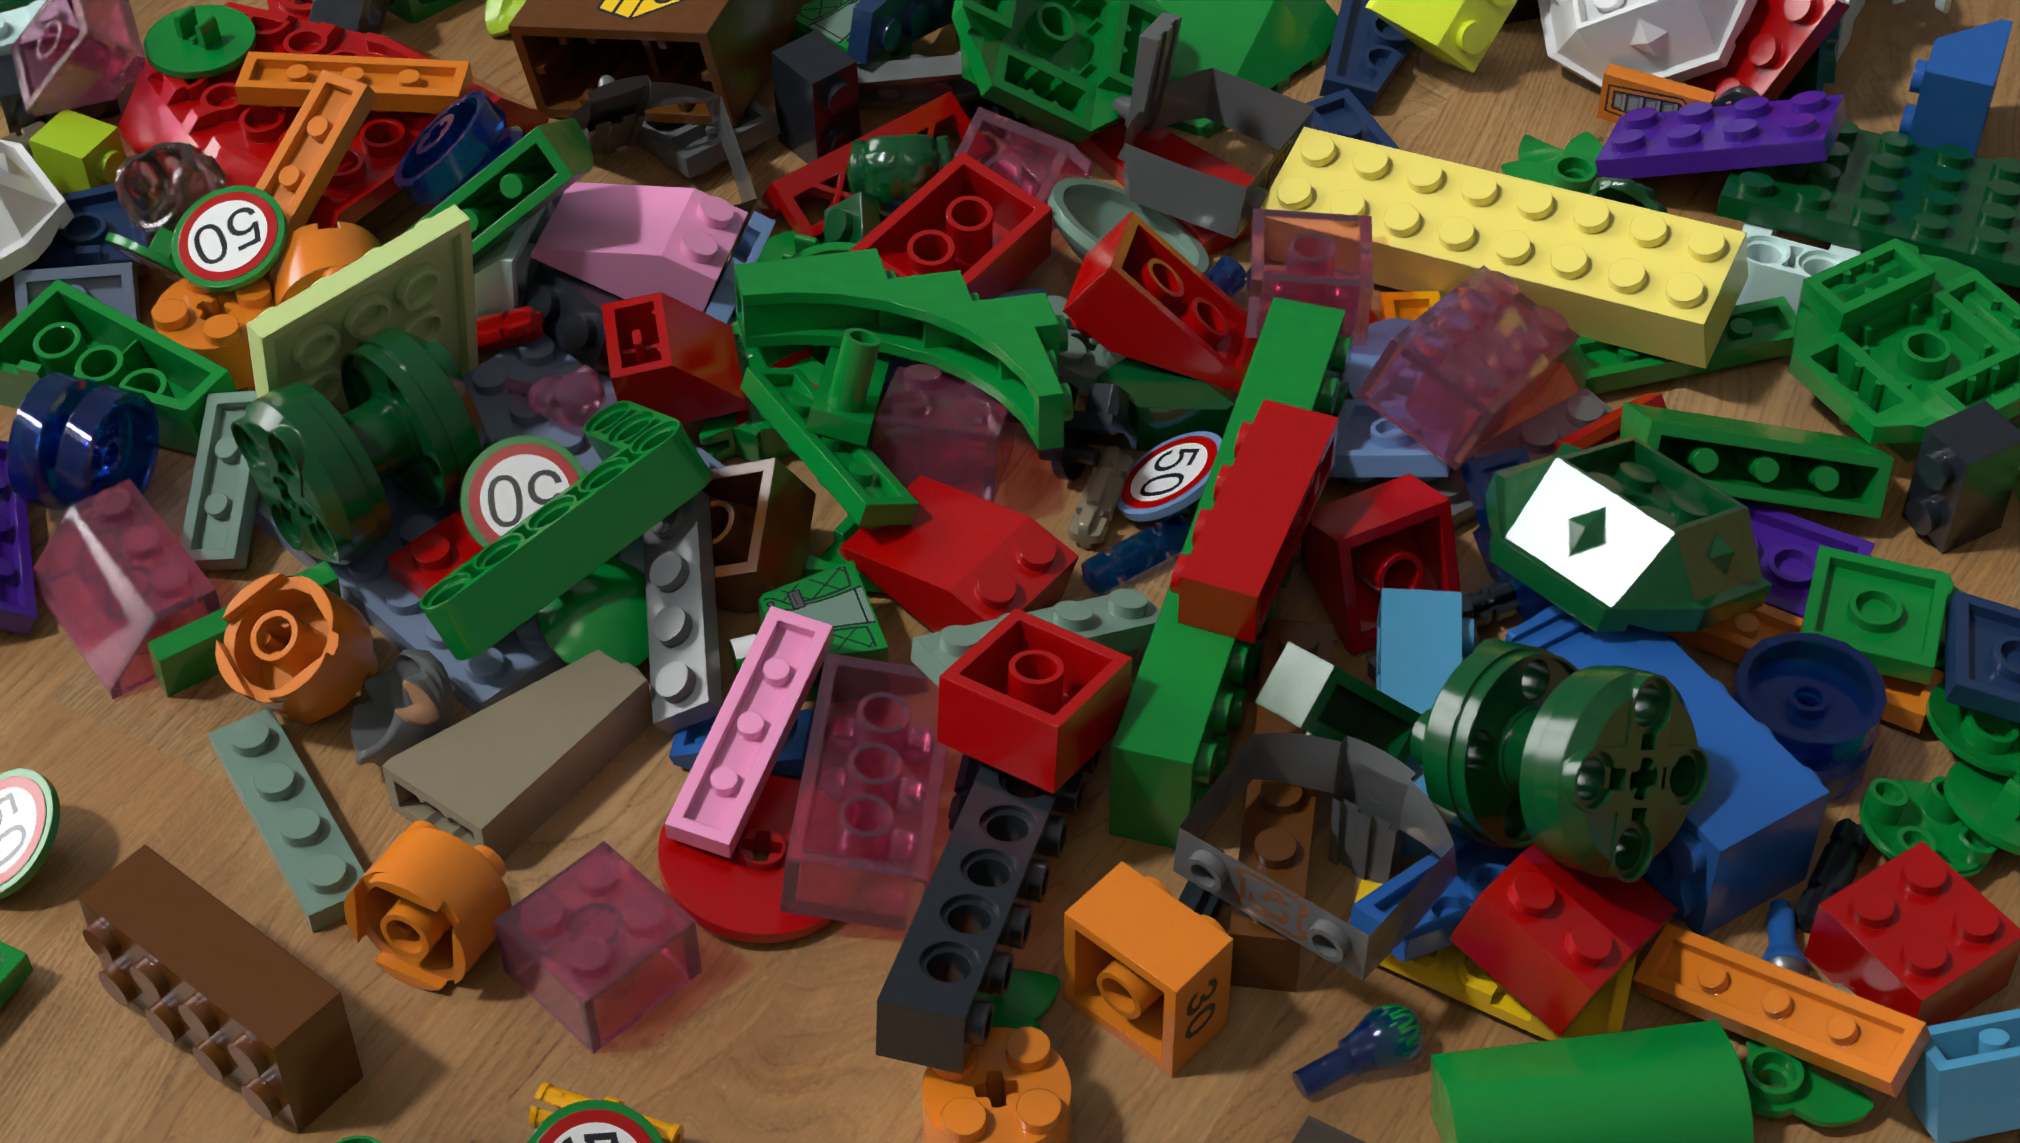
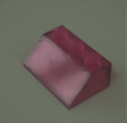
[33,478,221,699]

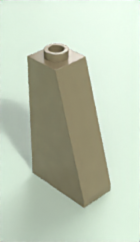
[382,650,653,860]

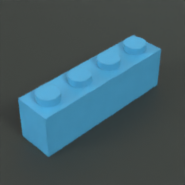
[1376,588,1474,859]
[1907,1008,2020,1143]

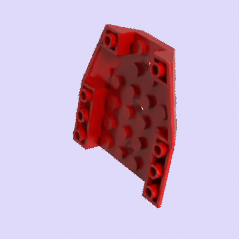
[118,2,549,229]

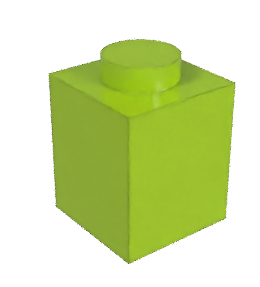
[29,108,129,193]

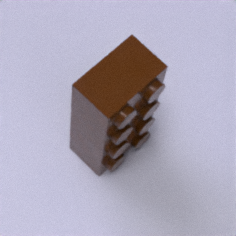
[77,844,363,1134]

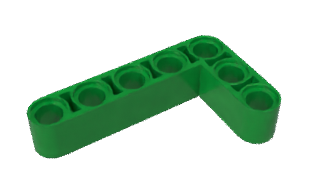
[419,400,712,661]

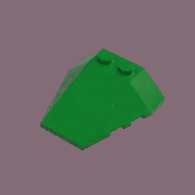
[1156,0,1338,139]

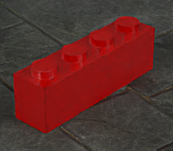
[1170,399,1339,644]

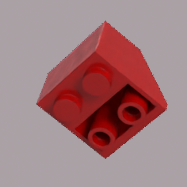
[601,292,748,424]

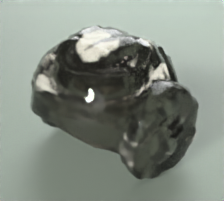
[114,142,227,238]

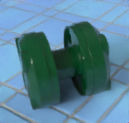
[231,328,493,565]
[1410,638,1710,883]

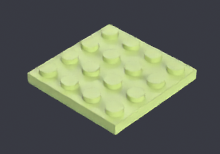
[246,204,479,416]

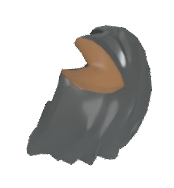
[351,649,454,768]

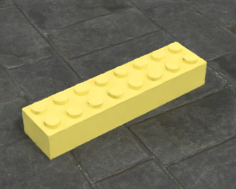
[1257,127,1748,369]

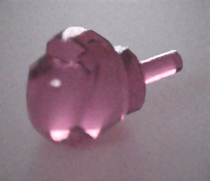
[505,365,606,427]

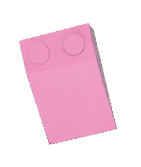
[531,182,748,312]

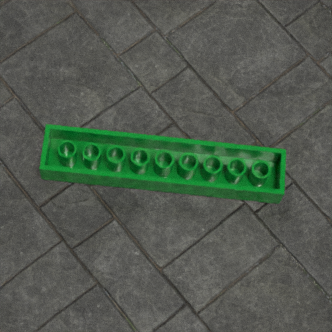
[1109,297,1353,849]

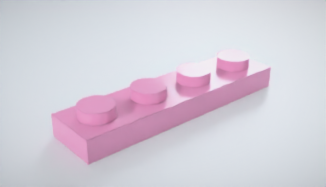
[665,606,834,859]

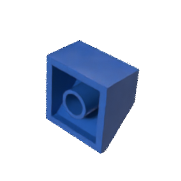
[1899,19,2013,158]

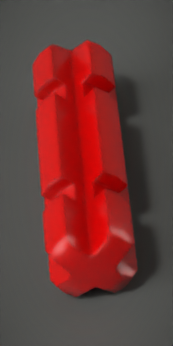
[476,306,545,353]

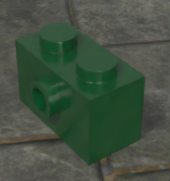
[1255,641,1422,764]

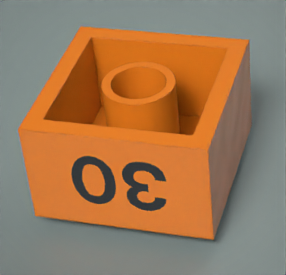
[1064,861,1233,1078]

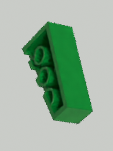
[0,279,238,455]

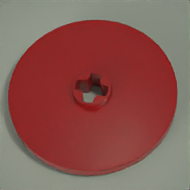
[657,775,864,943]

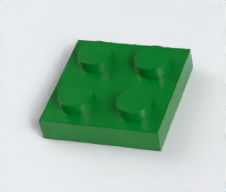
[1795,545,1951,685]

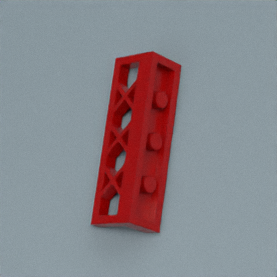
[756,91,986,238]

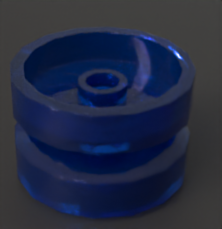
[394,90,527,209]
[7,372,159,524]
[1730,632,1887,802]

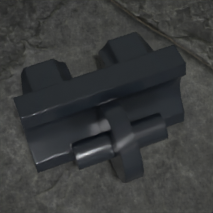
[1012,379,1139,481]

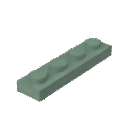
[911,588,1160,687]
[208,709,365,933]

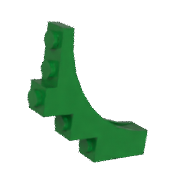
[733,248,1073,450]

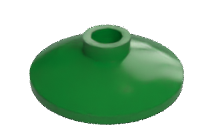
[1926,680,2020,777]

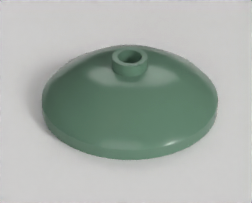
[1048,178,1209,275]

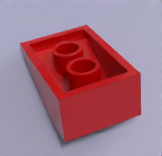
[849,152,1052,300]
[1063,211,1263,392]
[838,475,1079,633]
[1448,843,1679,1037]

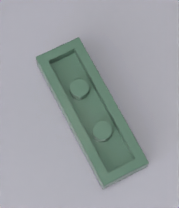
[177,390,260,572]

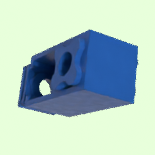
[1505,605,1830,936]

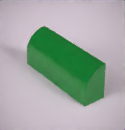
[404,118,593,263]
[1620,402,1894,519]
[1431,1020,1754,1143]

